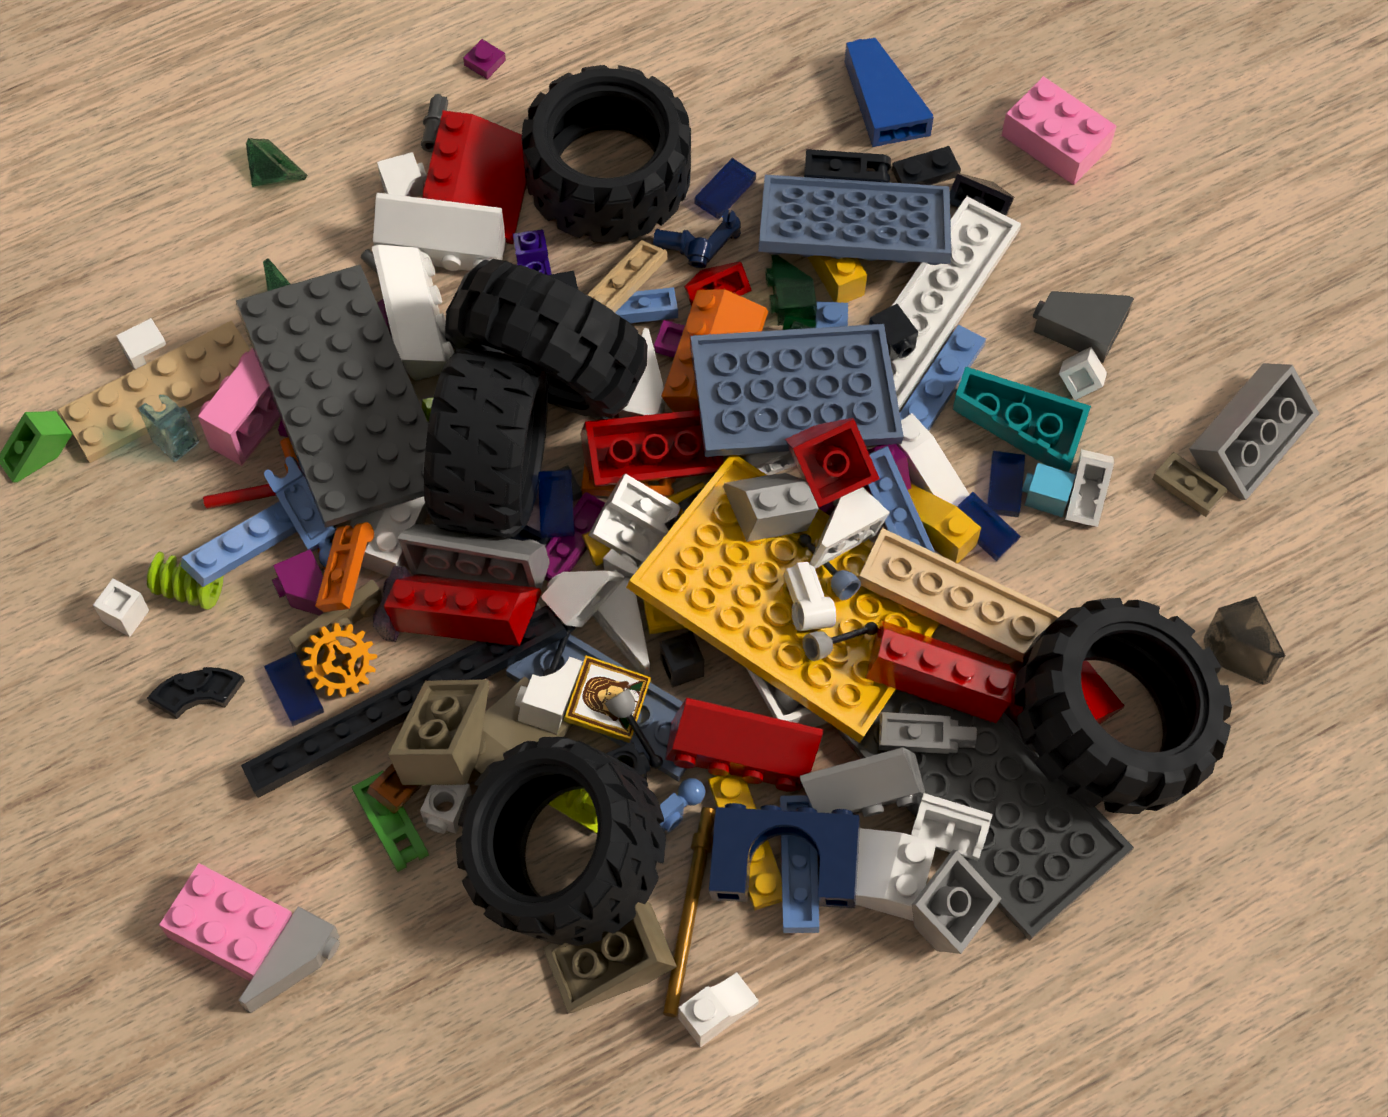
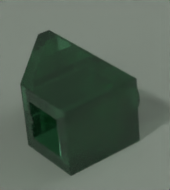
[765,255,817,326]

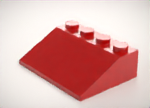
[422,110,527,244]

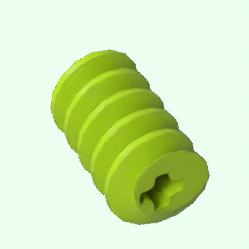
[147,551,224,610]

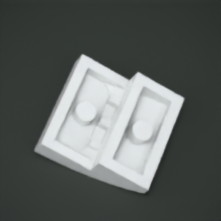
[588,474,681,565]

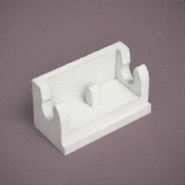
[911,793,993,861]

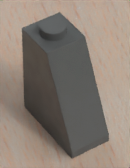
[1033,291,1134,363]

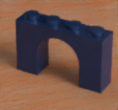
[709,803,860,909]

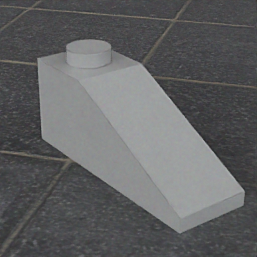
[239,906,340,1013]

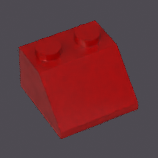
[785,418,880,508]

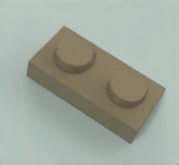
[1152,452,1228,517]

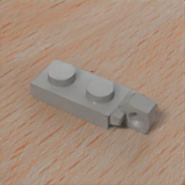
[878,712,977,754]

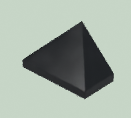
[950,173,1015,216]

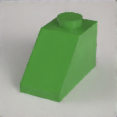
[0,411,73,482]

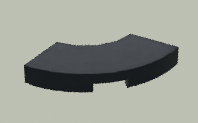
[147,667,245,719]

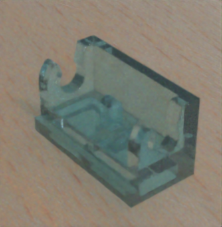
[138,395,200,462]

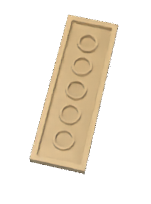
[58,320,250,463]
[858,528,1063,663]

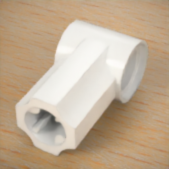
[784,562,836,631]

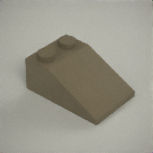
[474,677,574,775]
[388,680,489,785]
[543,902,677,1013]

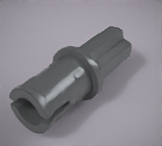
[421,94,448,152]

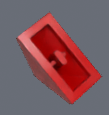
[684,261,752,307]

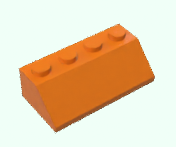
[661,289,768,412]

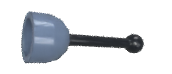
[798,534,861,601]

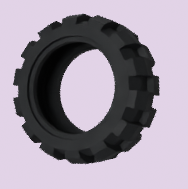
[445,259,648,420]
[1014,598,1232,814]

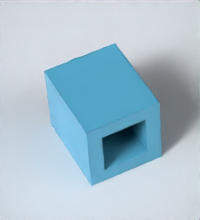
[1022,463,1076,517]

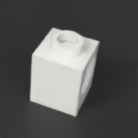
[420,784,472,834]

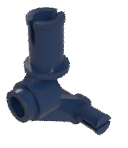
[653,210,741,268]

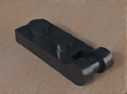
[804,149,891,183]

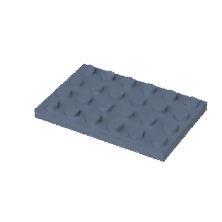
[759,175,952,265]
[690,324,904,457]

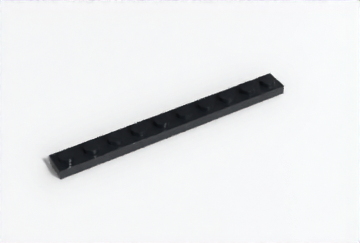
[241,605,567,798]

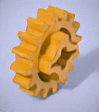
[301,623,377,697]

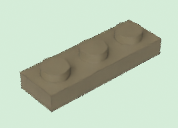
[289,579,384,661]

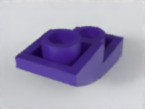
[513,229,552,275]

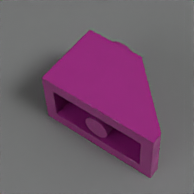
[272,549,324,616]

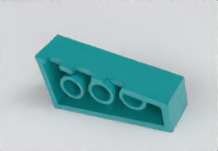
[953,367,1091,472]

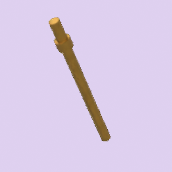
[663,807,715,1017]

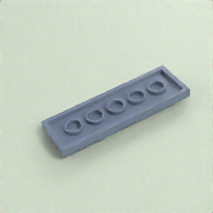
[506,634,687,781]

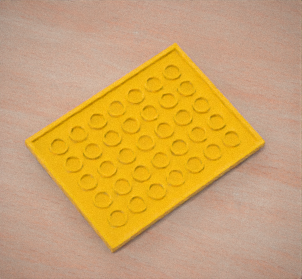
[626,455,940,743]

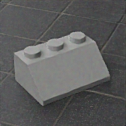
[800,747,926,817]

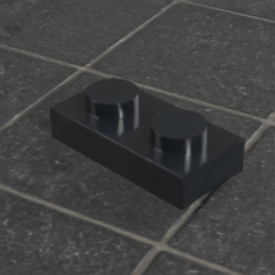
[892,146,961,185]

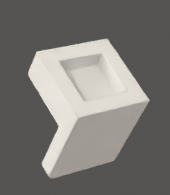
[116,318,166,370]
[1059,347,1107,400]
[93,579,149,637]

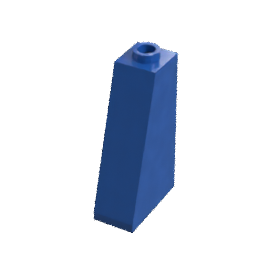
[844,37,934,147]

